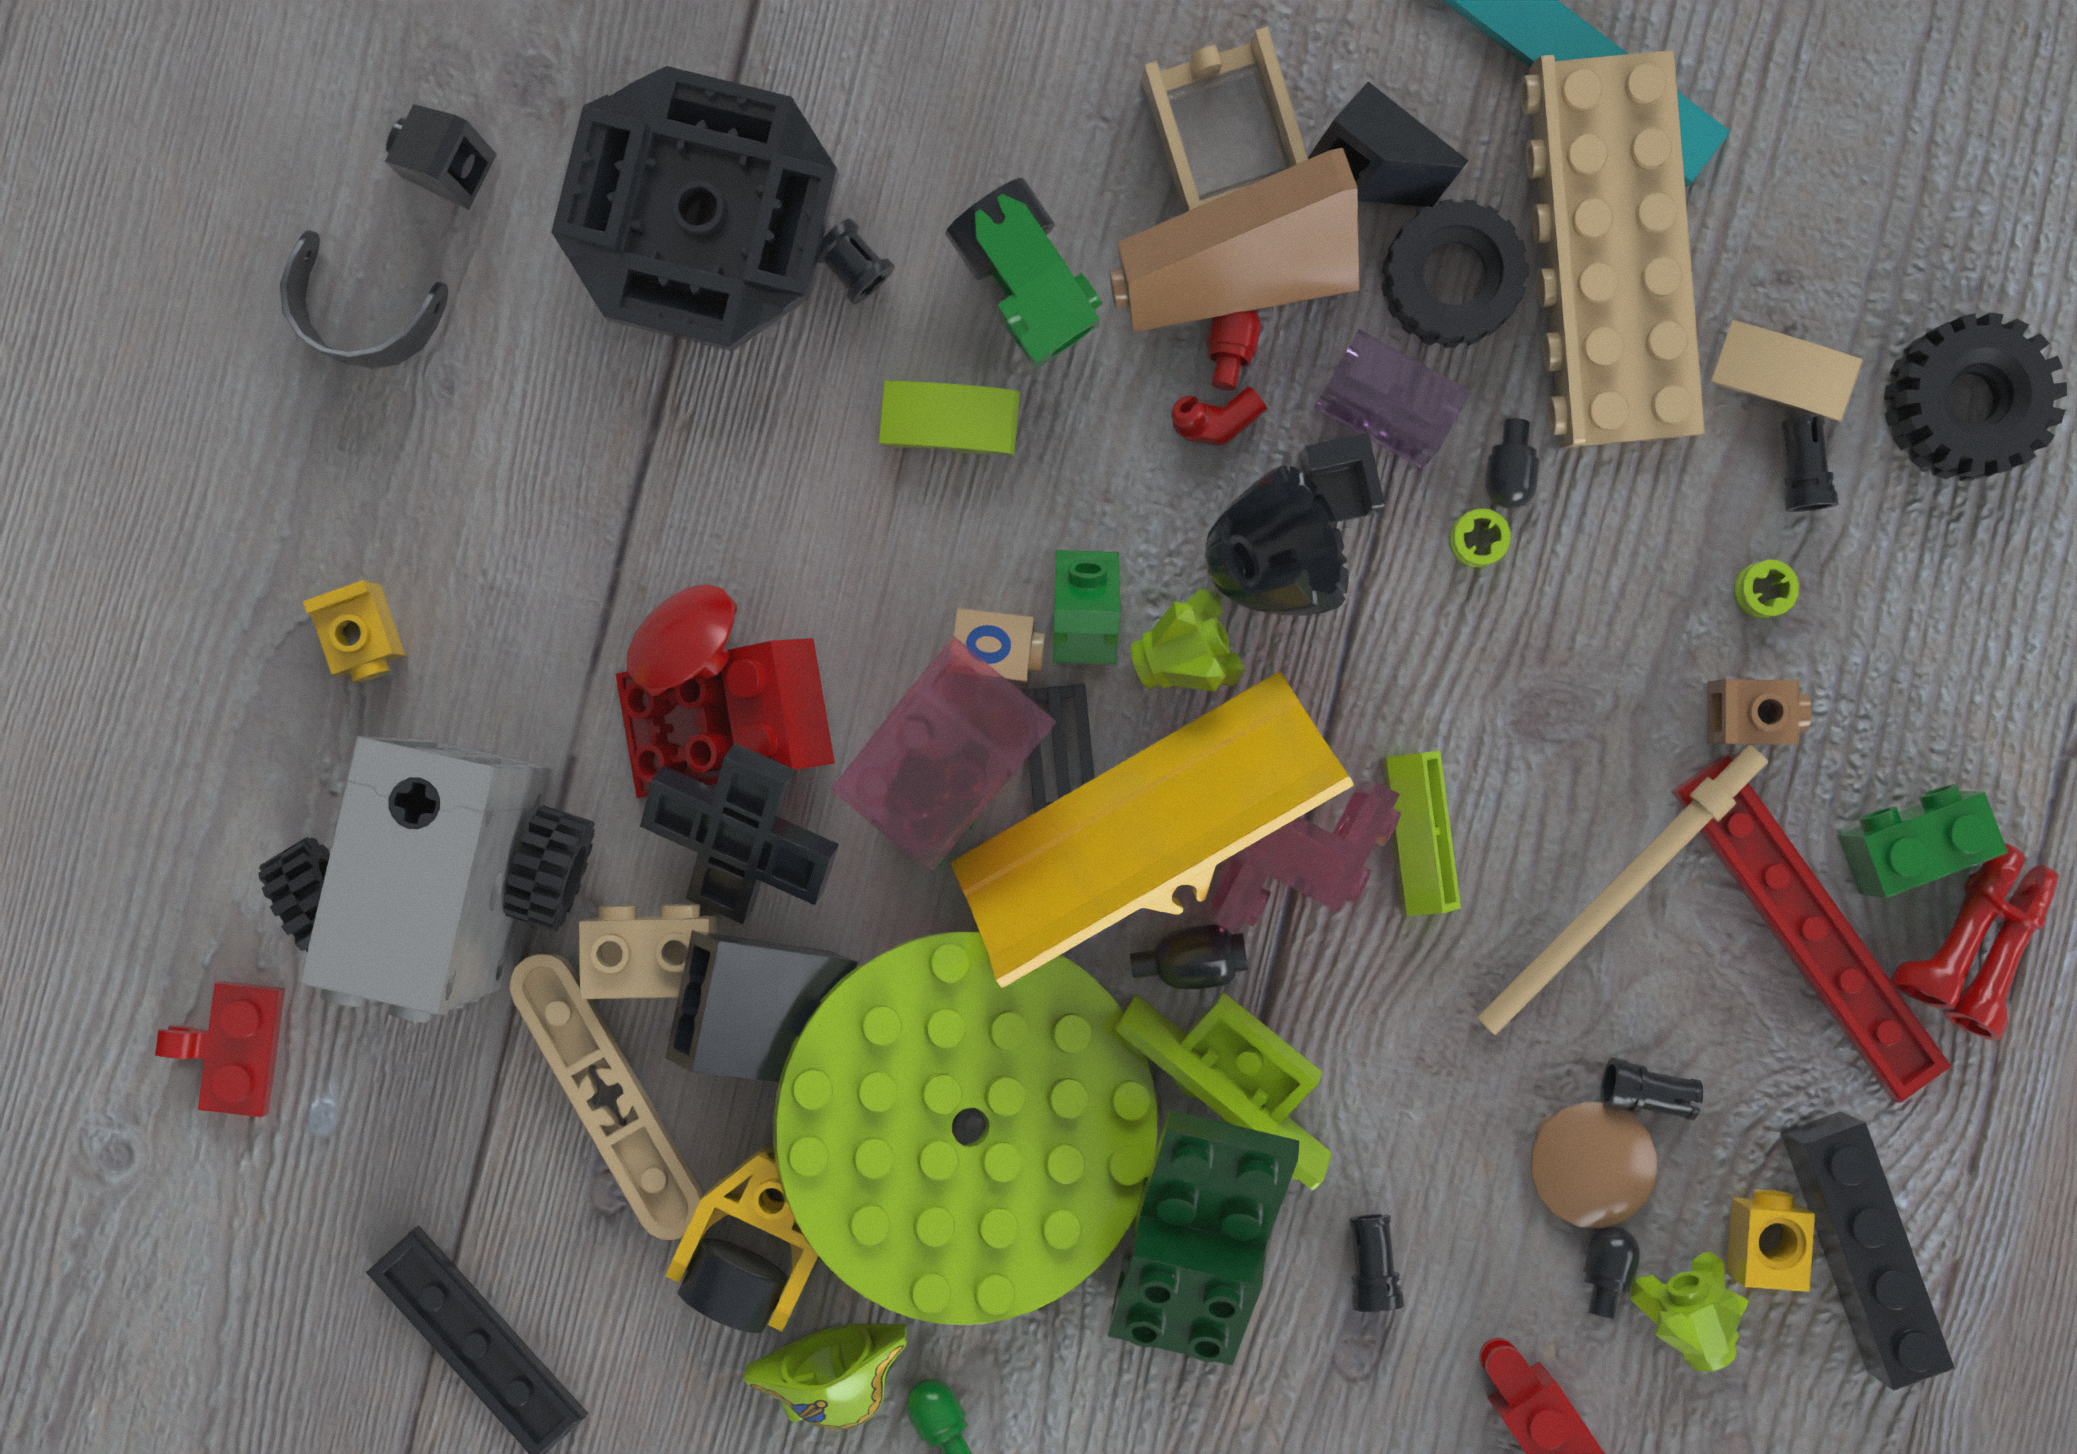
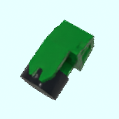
[945,177,1103,370]

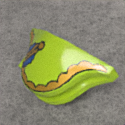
[743,1323,907,1430]

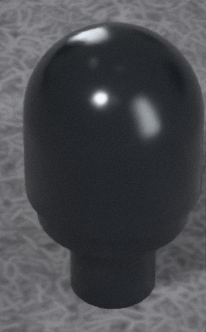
[1486,418,1539,509]
[1583,1227,1640,1319]

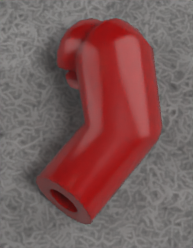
[1171,386,1268,446]

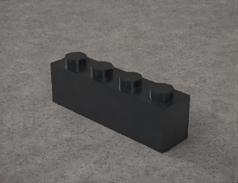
[1780,1111,1955,1391]

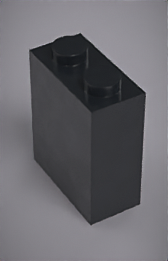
[665,930,858,1082]

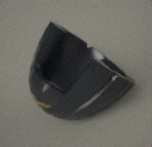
[1204,465,1349,616]

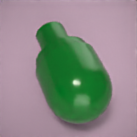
[906,1379,973,1454]

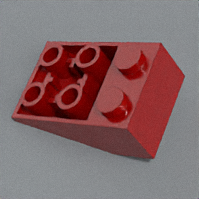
[615,638,835,798]

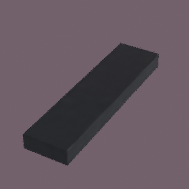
[366,1225,588,1454]

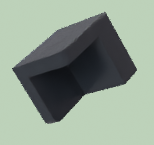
[1299,432,1385,523]

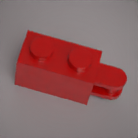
[1479,1338,1605,1454]

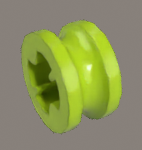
[1449,508,1511,568]
[1734,559,1799,619]

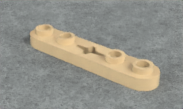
[509,952,703,1240]

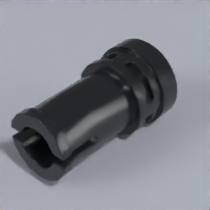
[1782,416,1839,512]
[1600,1058,1703,1120]
[1349,1214,1404,1312]

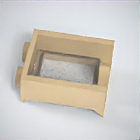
[1140,26,1308,214]

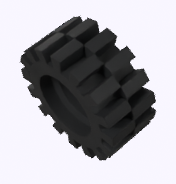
[503,805,595,931]
[258,837,330,952]

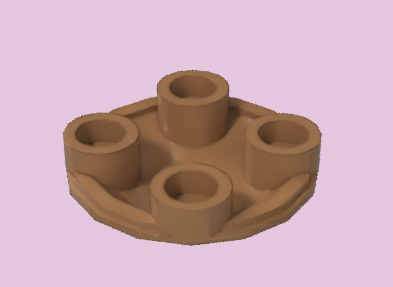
[1531,1101,1657,1228]

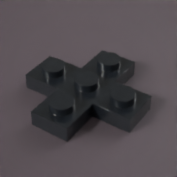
[640,743,839,924]

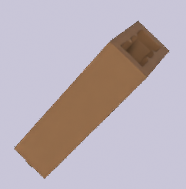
[1109,148,1359,332]

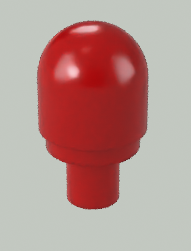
[1206,310,1261,391]

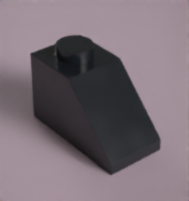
[385,104,497,210]

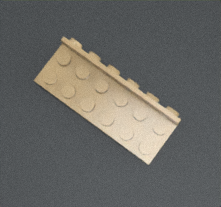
[1521,50,1705,449]

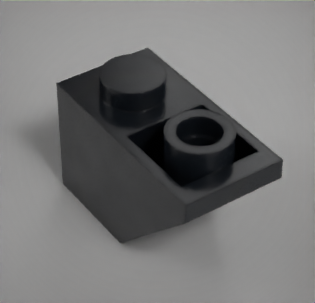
[1308,81,1468,207]

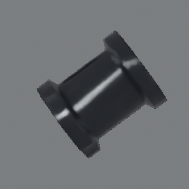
[817,218,895,304]

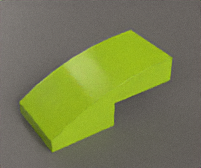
[879,380,1020,455]

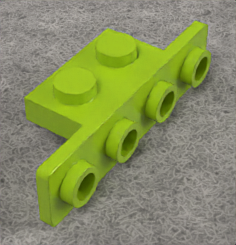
[1115,992,1332,1190]

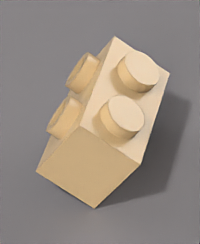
[579,904,717,999]

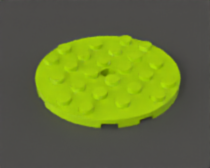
[773,931,1158,1325]

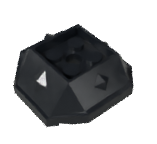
[551,66,839,352]

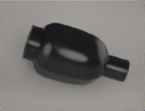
[1130,924,1248,989]

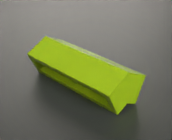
[1380,750,1461,916]

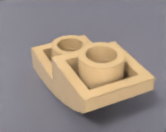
[1711,320,1863,422]

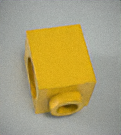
[1726,1189,1815,1292]

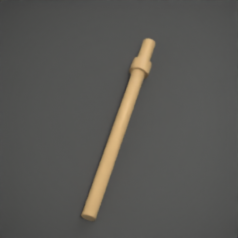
[1477,744,1768,1035]

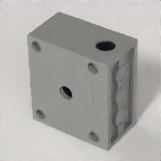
[300,736,551,1022]

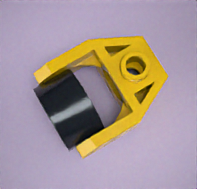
[665,1143,818,1333]

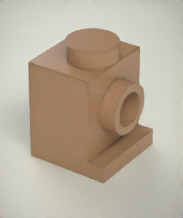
[1708,679,1812,745]

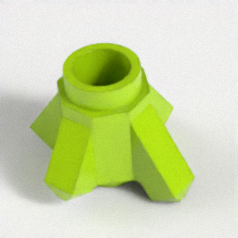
[1130,588,1245,692]
[1630,1252,1750,1372]

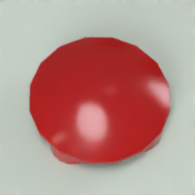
[627,584,737,696]

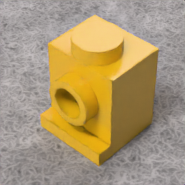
[302,580,406,683]

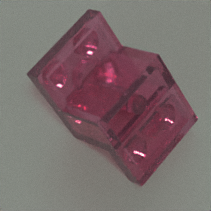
[1205,781,1401,934]

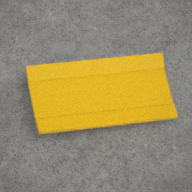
[950,671,1354,988]

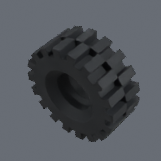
[1884,312,2067,481]

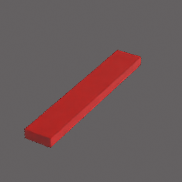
[1671,755,1952,1103]

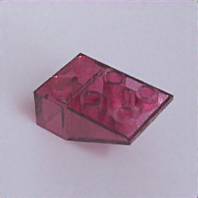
[831,636,1057,873]

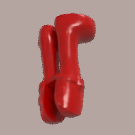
[1890,843,2059,1041]

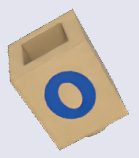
[950,608,1045,683]

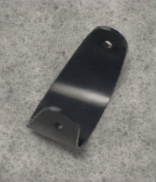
[280,230,448,369]

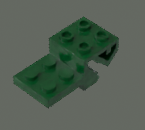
[1108,1110,1300,1366]

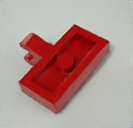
[155,981,285,1117]

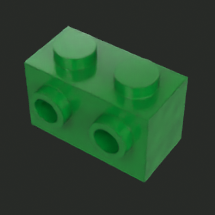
[1837,784,2008,898]

